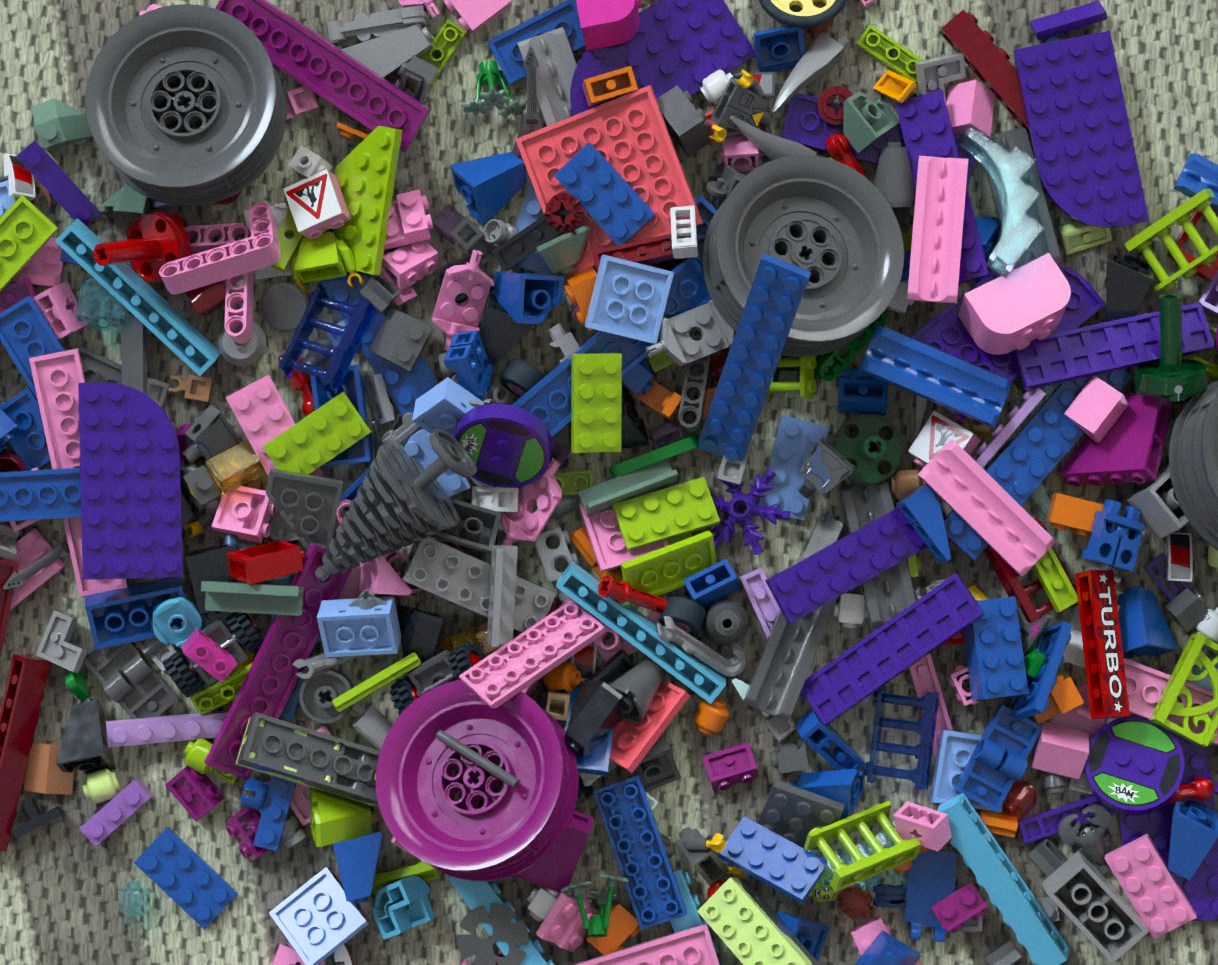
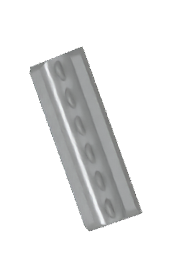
[517,27,577,127]

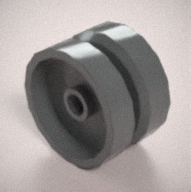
[299,669,354,723]

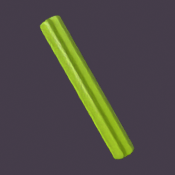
[332,653,421,712]

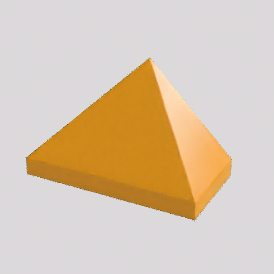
[873,69,917,103]

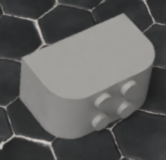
[1127,461,1188,539]
[1042,851,1149,964]

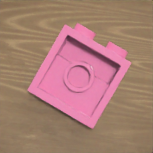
[384,189,434,250]
[212,483,278,544]
[536,892,599,952]

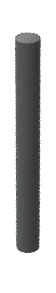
[436,730,520,788]

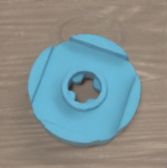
[153,597,202,646]

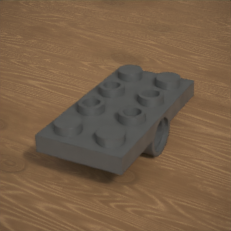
[83,642,180,719]

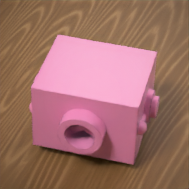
[720,135,761,172]
[947,664,979,706]
[849,915,891,956]

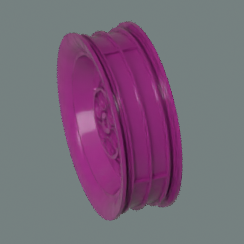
[376,680,579,881]

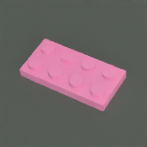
[1104,833,1197,939]

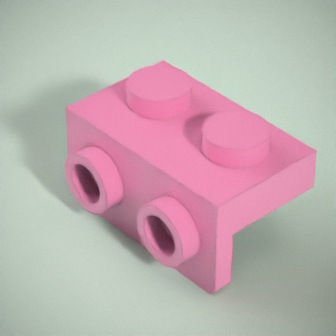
[382,240,438,290]

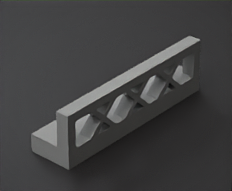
[487,545,518,647]

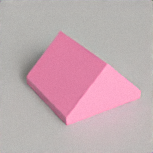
[946,80,996,139]
[1064,375,1128,443]
[359,556,412,595]
[1031,721,1089,780]

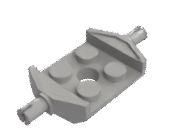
[646,300,734,366]

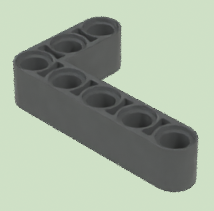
[679,329,736,432]

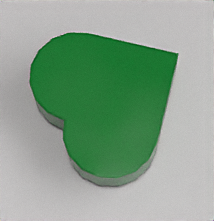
[65,671,89,701]

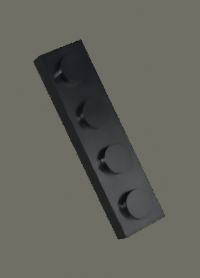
[492,206,585,272]

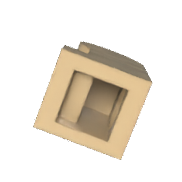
[546,691,570,721]

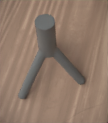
[369,413,402,458]

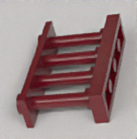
[592,234,690,273]
[983,517,1078,623]

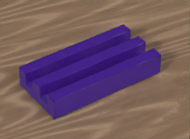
[1143,552,1193,602]

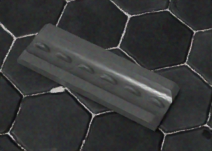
[977,127,1061,271]
[839,479,916,629]
[743,597,838,722]

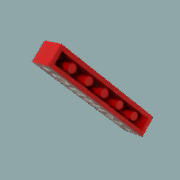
[1075,570,1130,720]

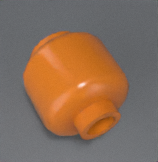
[543,661,581,693]
[694,698,730,735]

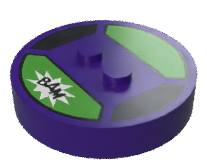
[454,404,553,488]
[1085,716,1184,815]

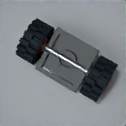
[162,612,264,698]
[390,642,485,715]

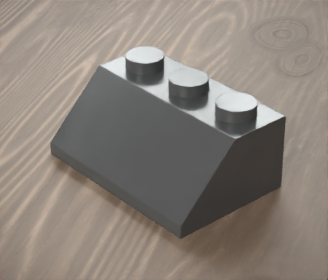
[429,498,502,554]

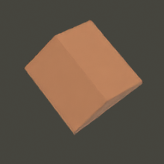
[24,742,75,795]

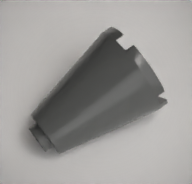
[874,142,916,207]
[702,598,749,646]
[609,657,666,724]

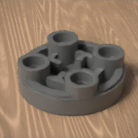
[261,282,310,331]

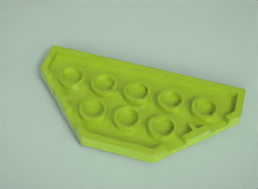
[335,126,403,275]

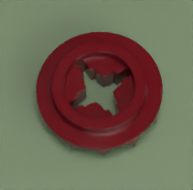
[817,86,853,125]
[544,193,584,232]

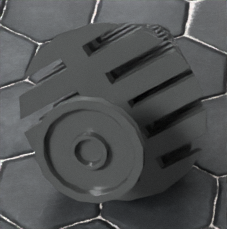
[315,428,477,581]

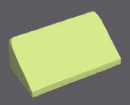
[1058,221,1112,255]

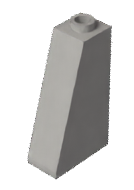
[341,25,435,80]

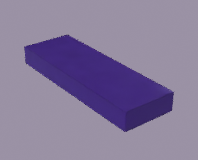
[1030,1,1107,40]

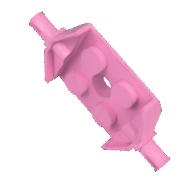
[432,250,494,351]
[501,458,562,546]

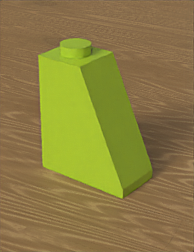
[309,787,376,847]

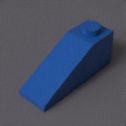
[896,485,951,563]
[795,708,866,770]

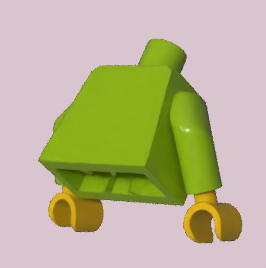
[290,229,365,294]

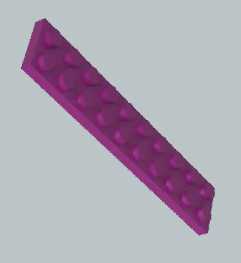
[215,0,431,152]
[204,543,353,780]

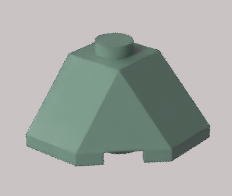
[843,92,900,153]
[32,98,93,152]
[99,185,152,217]
[536,226,591,276]

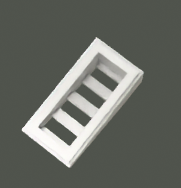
[670,206,698,259]

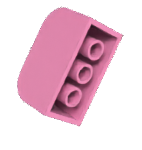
[958,253,1071,355]

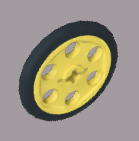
[759,0,847,28]

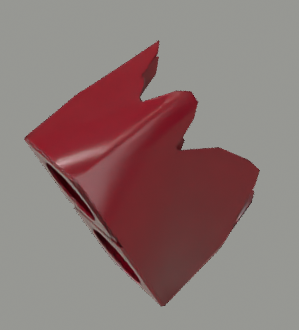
[186,281,226,316]

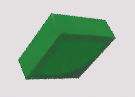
[1024,647,1046,678]

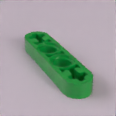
[815,309,888,381]
[608,435,699,479]

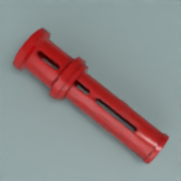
[598,575,667,613]

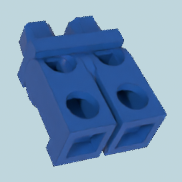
[444,330,494,401]
[1081,500,1145,572]

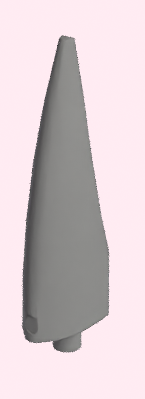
[771,34,849,115]
[730,116,817,160]
[350,702,392,751]

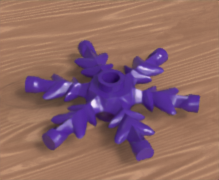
[710,469,790,555]

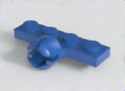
[241,776,297,851]

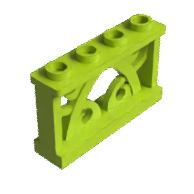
[1149,633,1218,748]

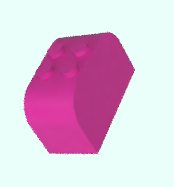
[576,0,643,51]

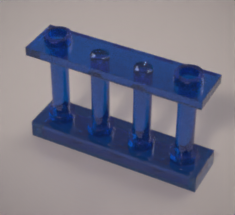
[278,284,376,394]
[864,685,940,790]

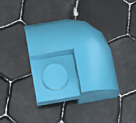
[372,876,436,940]

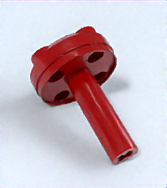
[93,211,193,283]

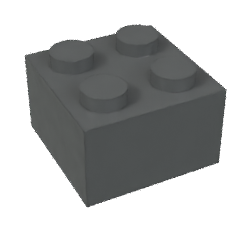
[657,85,712,157]

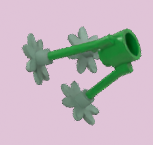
[462,60,527,118]
[561,874,629,938]

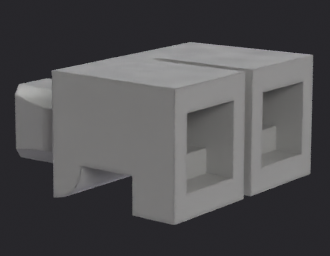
[547,323,580,364]

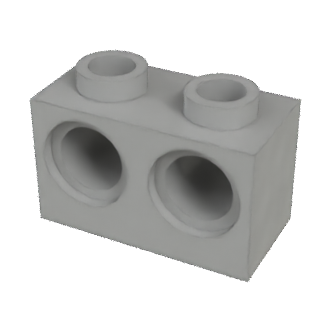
[535,527,580,582]

